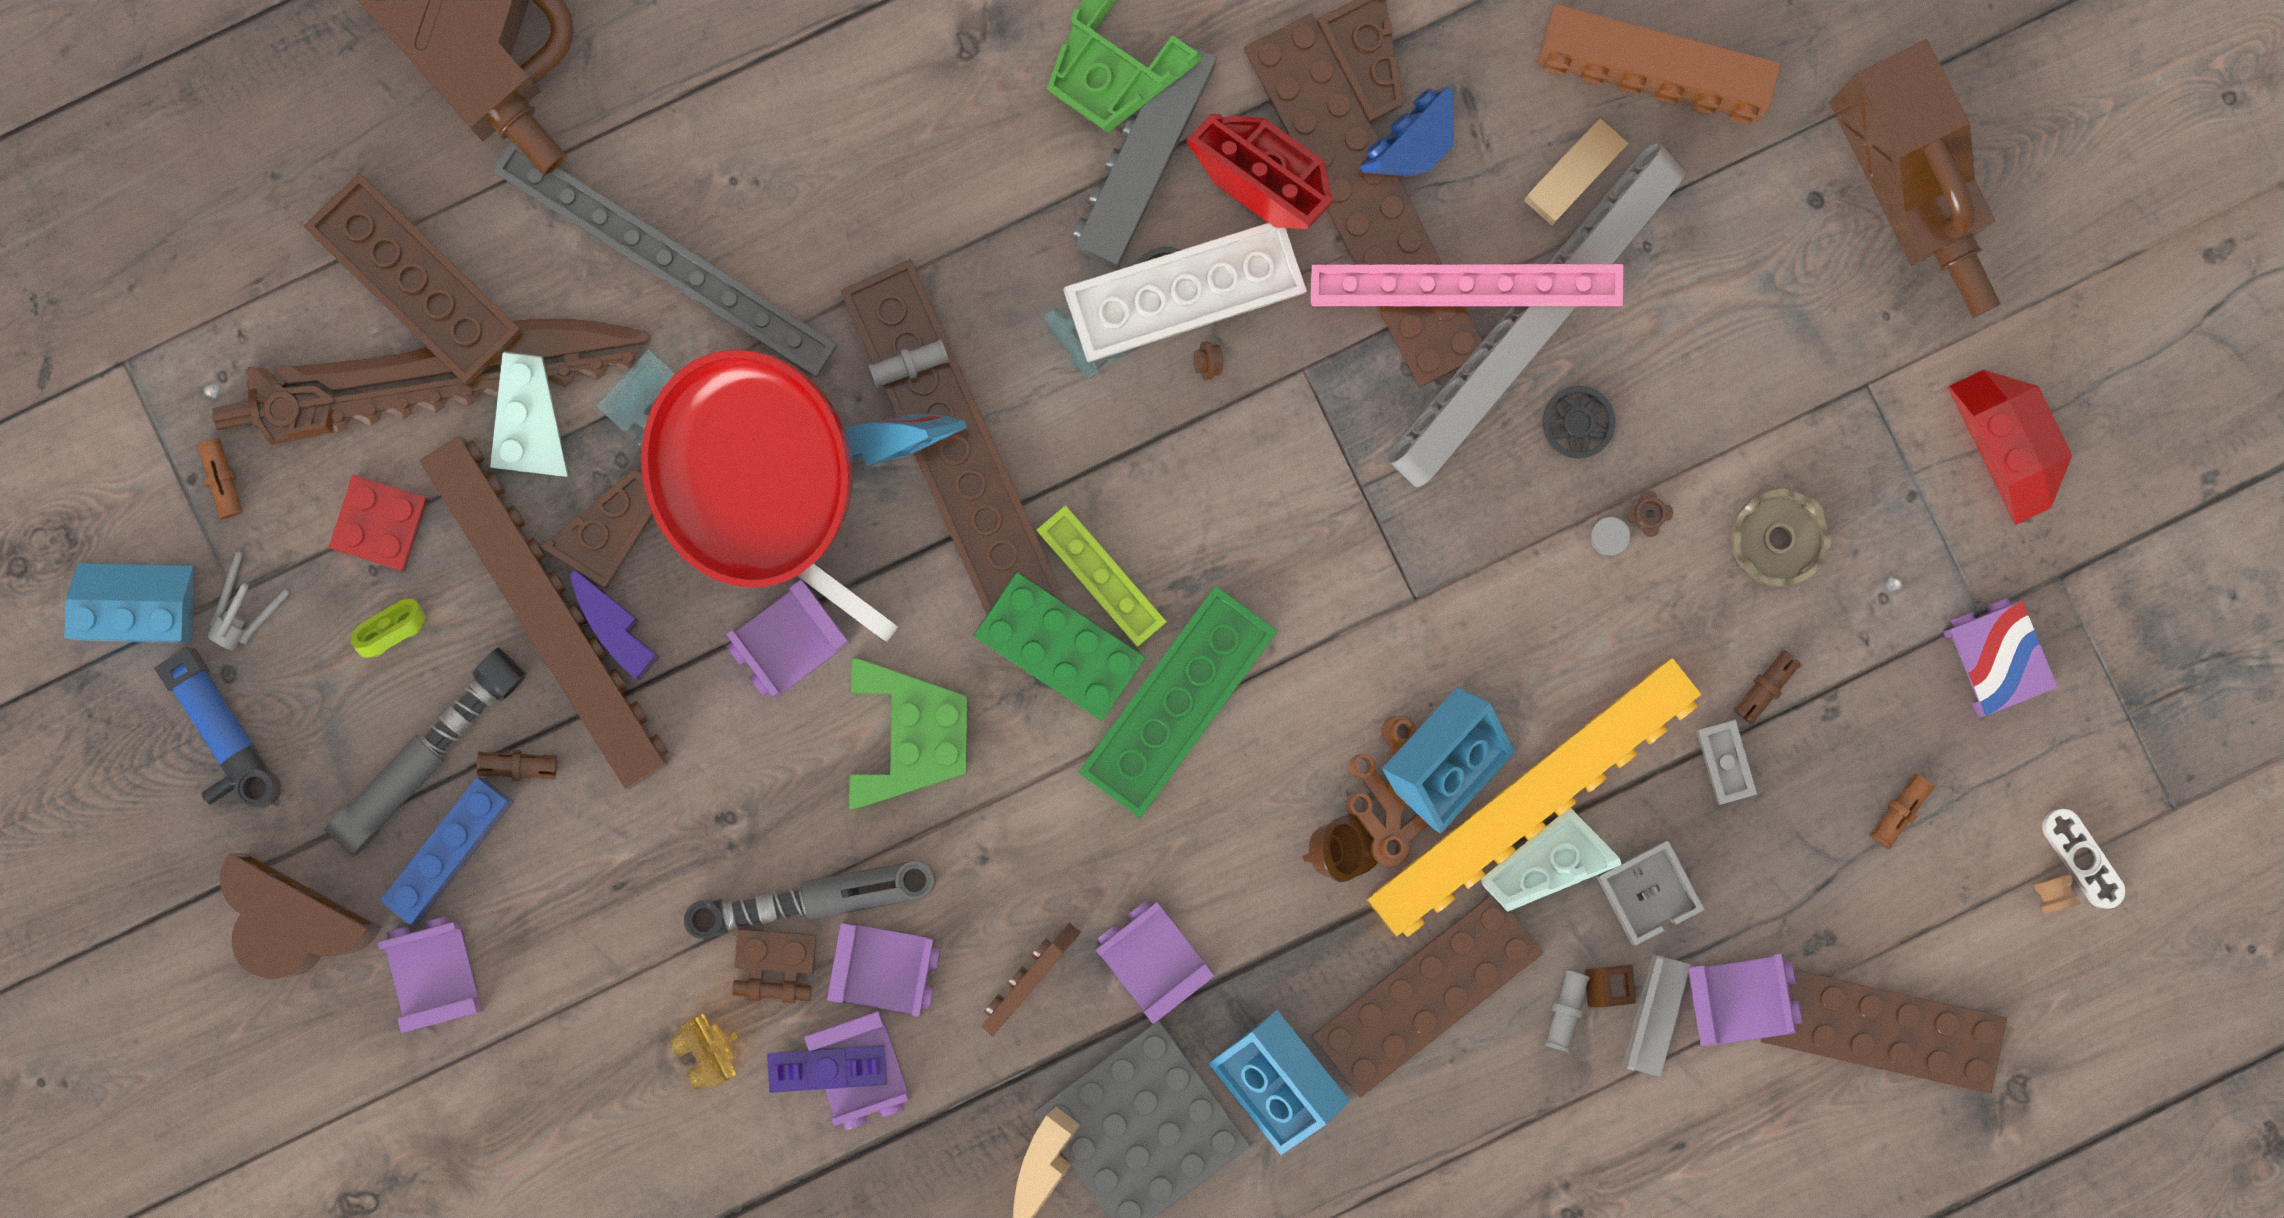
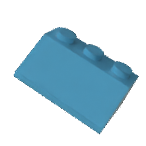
[64,563,195,643]
[1382,688,1515,833]
[1208,1010,1350,1155]

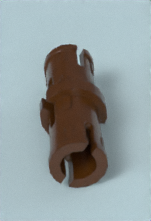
[1733,649,1802,725]
[477,750,557,781]

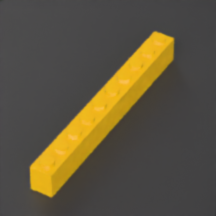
[1366,658,1702,937]

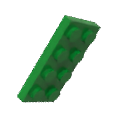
[973,571,1145,721]

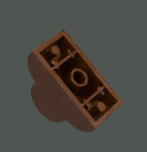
[220,853,381,979]

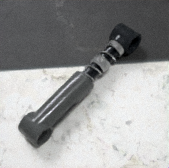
[324,647,527,857]
[684,861,936,939]

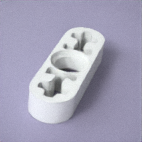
[797,564,898,642]
[2042,809,2125,909]

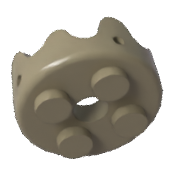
[1731,489,1831,587]

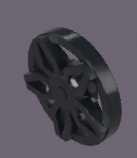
[1542,386,1615,459]

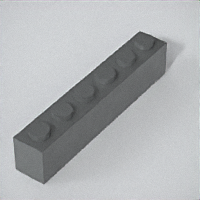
[1072,40,1217,270]

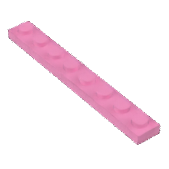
[1311,264,1624,306]

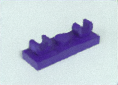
[767,1045,887,1093]

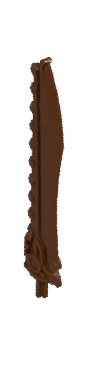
[212,319,651,445]

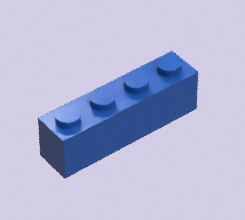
[380,777,514,925]

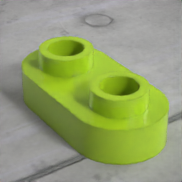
[350,599,426,658]

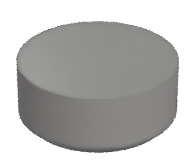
[1590,517,1630,556]

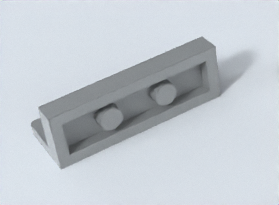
[1622,954,1691,1077]

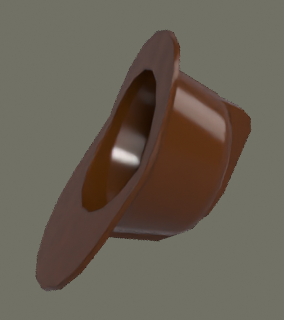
[1303,811,1378,883]

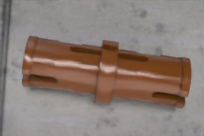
[196,438,243,519]
[1869,773,1935,850]

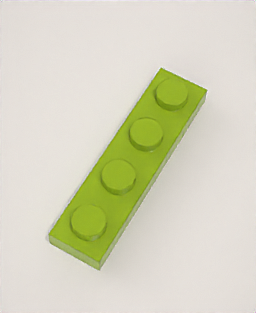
[1036,505,1167,648]

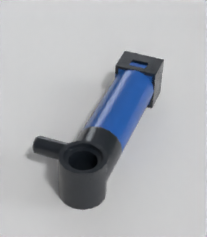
[154,647,281,807]

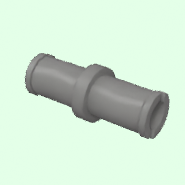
[868,339,949,388]
[1545,970,1590,1052]

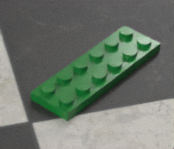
[1078,585,1278,818]

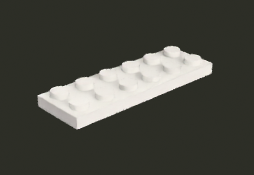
[1063,223,1307,362]

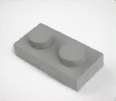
[1696,720,1757,805]

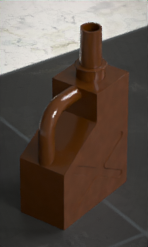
[357,0,574,176]
[1829,39,2001,318]

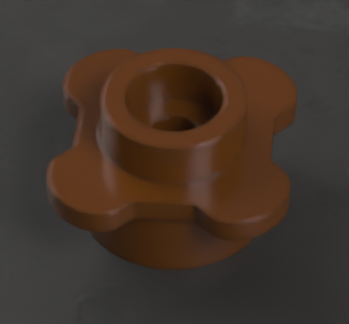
[1627,491,1673,537]

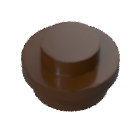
[1193,342,1223,380]

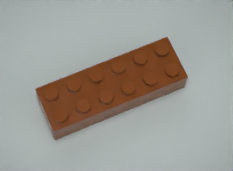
[1536,4,1781,124]

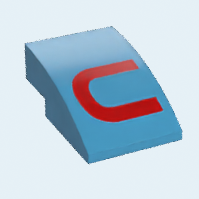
[844,414,967,466]

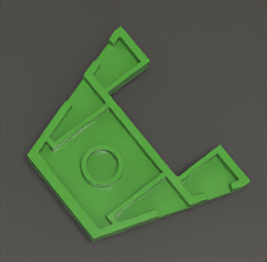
[1047,0,1203,133]
[849,658,968,809]

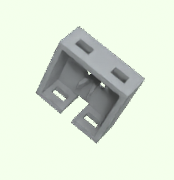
[1596,840,1704,946]

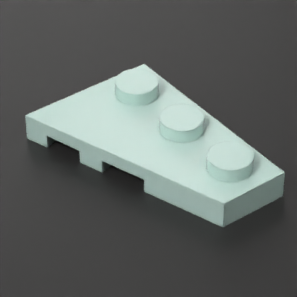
[490,351,569,477]
[1481,808,1622,912]

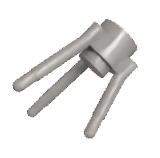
[206,551,289,651]

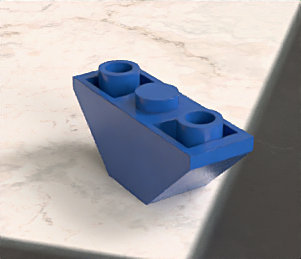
[1359,86,1453,177]

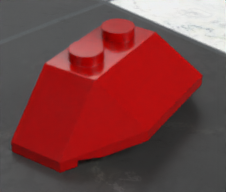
[1187,114,1333,229]
[1948,370,2072,525]

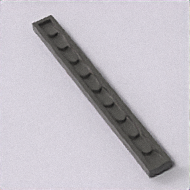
[492,141,838,378]

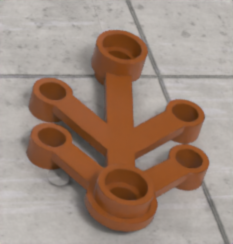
[1345,716,1428,867]

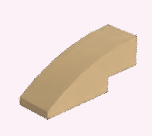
[1524,118,1629,226]
[1013,1107,1081,1218]

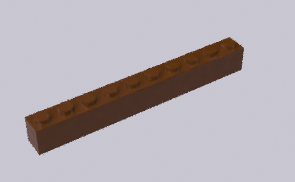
[419,436,669,789]

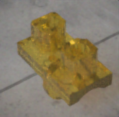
[669,1014,738,1089]

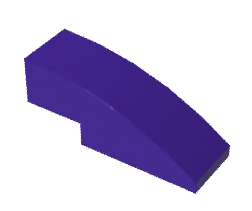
[570,570,660,680]

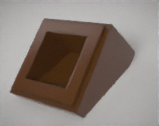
[1585,965,1636,1007]

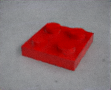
[328,474,428,572]

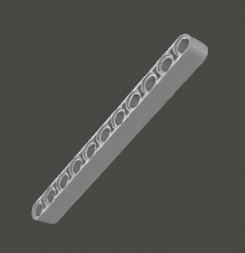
[1388,143,1686,487]

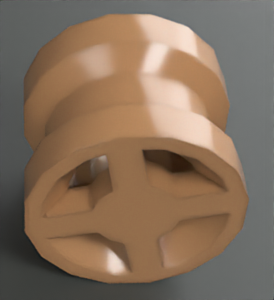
[2033,873,2080,914]

